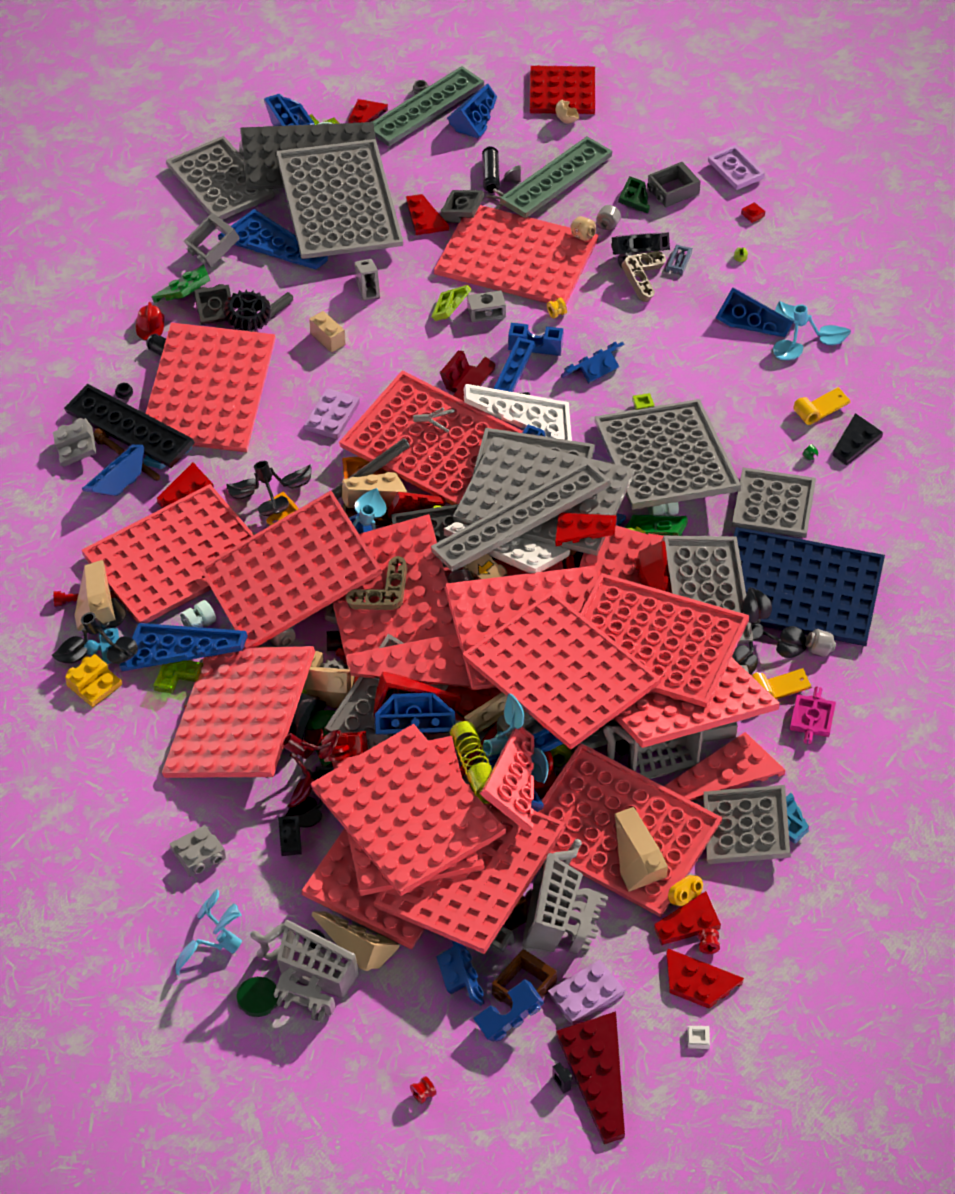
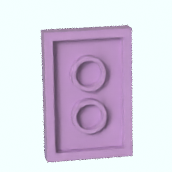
[708,145,765,190]
[304,388,360,440]
[548,960,625,1025]

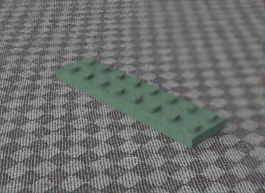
[373,66,484,146]
[500,136,612,218]

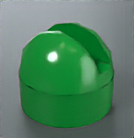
[802,444,818,460]

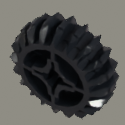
[223,289,271,332]

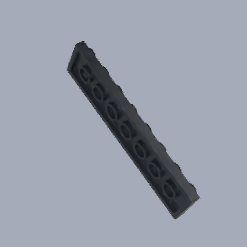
[64,383,195,468]

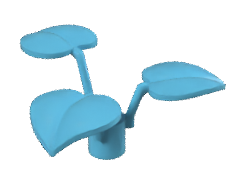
[773,301,851,360]
[353,488,387,530]
[483,693,549,783]
[175,889,242,976]

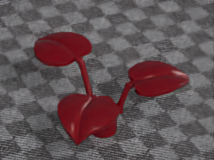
[282,729,341,807]

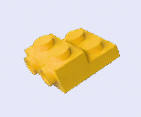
[65,654,122,707]

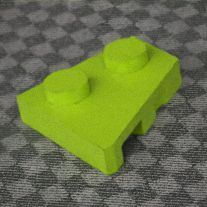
[431,285,471,321]

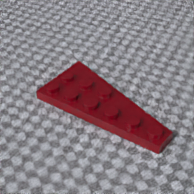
[556,1011,625,1145]

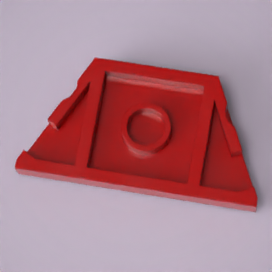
[666,949,744,1009]

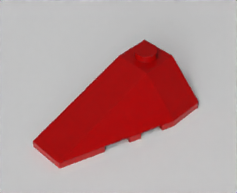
[634,541,668,592]
[373,671,462,717]

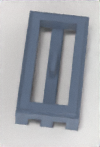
[666,245,693,275]

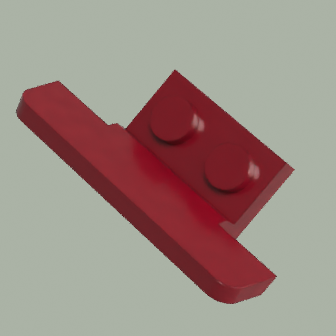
[440,350,496,401]

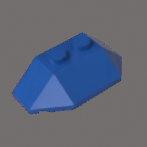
[264,94,314,126]
[82,445,144,496]
[375,693,456,735]

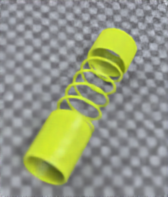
[450,721,492,803]

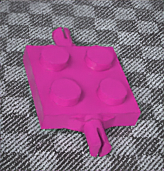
[790,686,836,744]

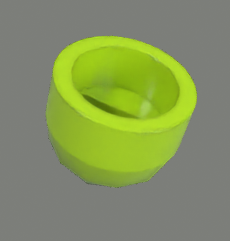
[734,247,748,262]

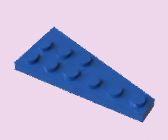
[218,209,328,270]
[119,623,248,672]

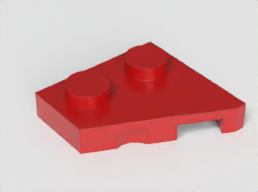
[348,99,388,123]

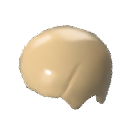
[555,99,579,124]

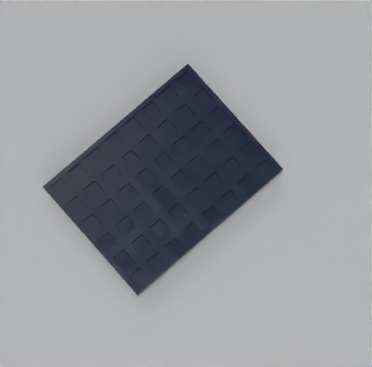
[733,527,885,646]

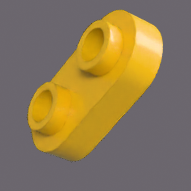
[668,875,703,906]

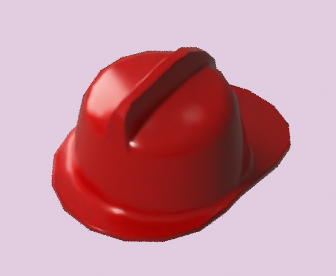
[136,302,165,340]

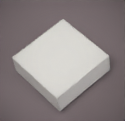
[687,1026,710,1049]

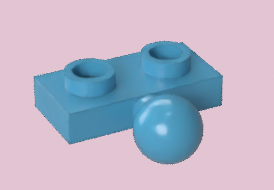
[84,628,119,664]

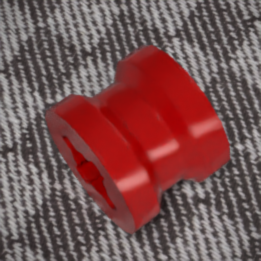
[698,929,720,954]
[410,1076,437,1104]

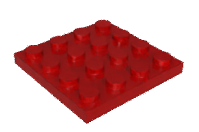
[530,65,595,114]

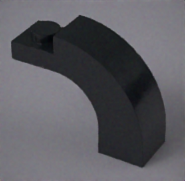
[611,232,670,255]
[288,693,326,740]

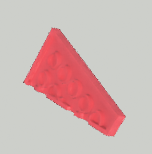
[346,633,472,689]
[480,727,534,833]
[664,732,786,801]

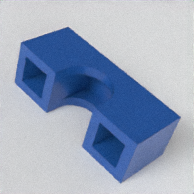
[508,323,564,356]
[473,979,544,1042]

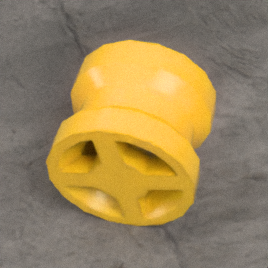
[547,298,567,319]

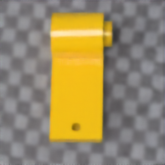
[793,387,851,425]
[751,668,812,699]

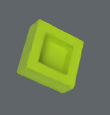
[632,393,655,410]

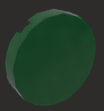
[236,976,279,1017]

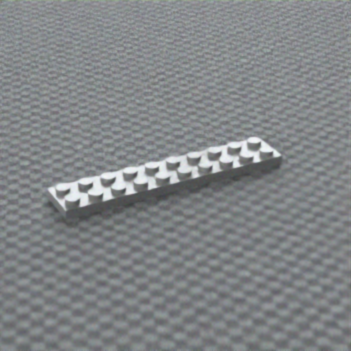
[431,461,611,572]

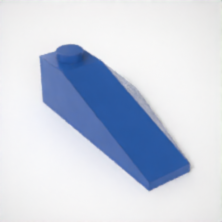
[447,83,497,138]
[715,287,794,337]

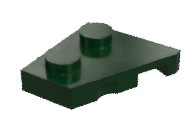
[618,176,650,214]

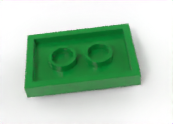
[625,515,688,536]

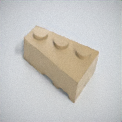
[342,472,408,510]

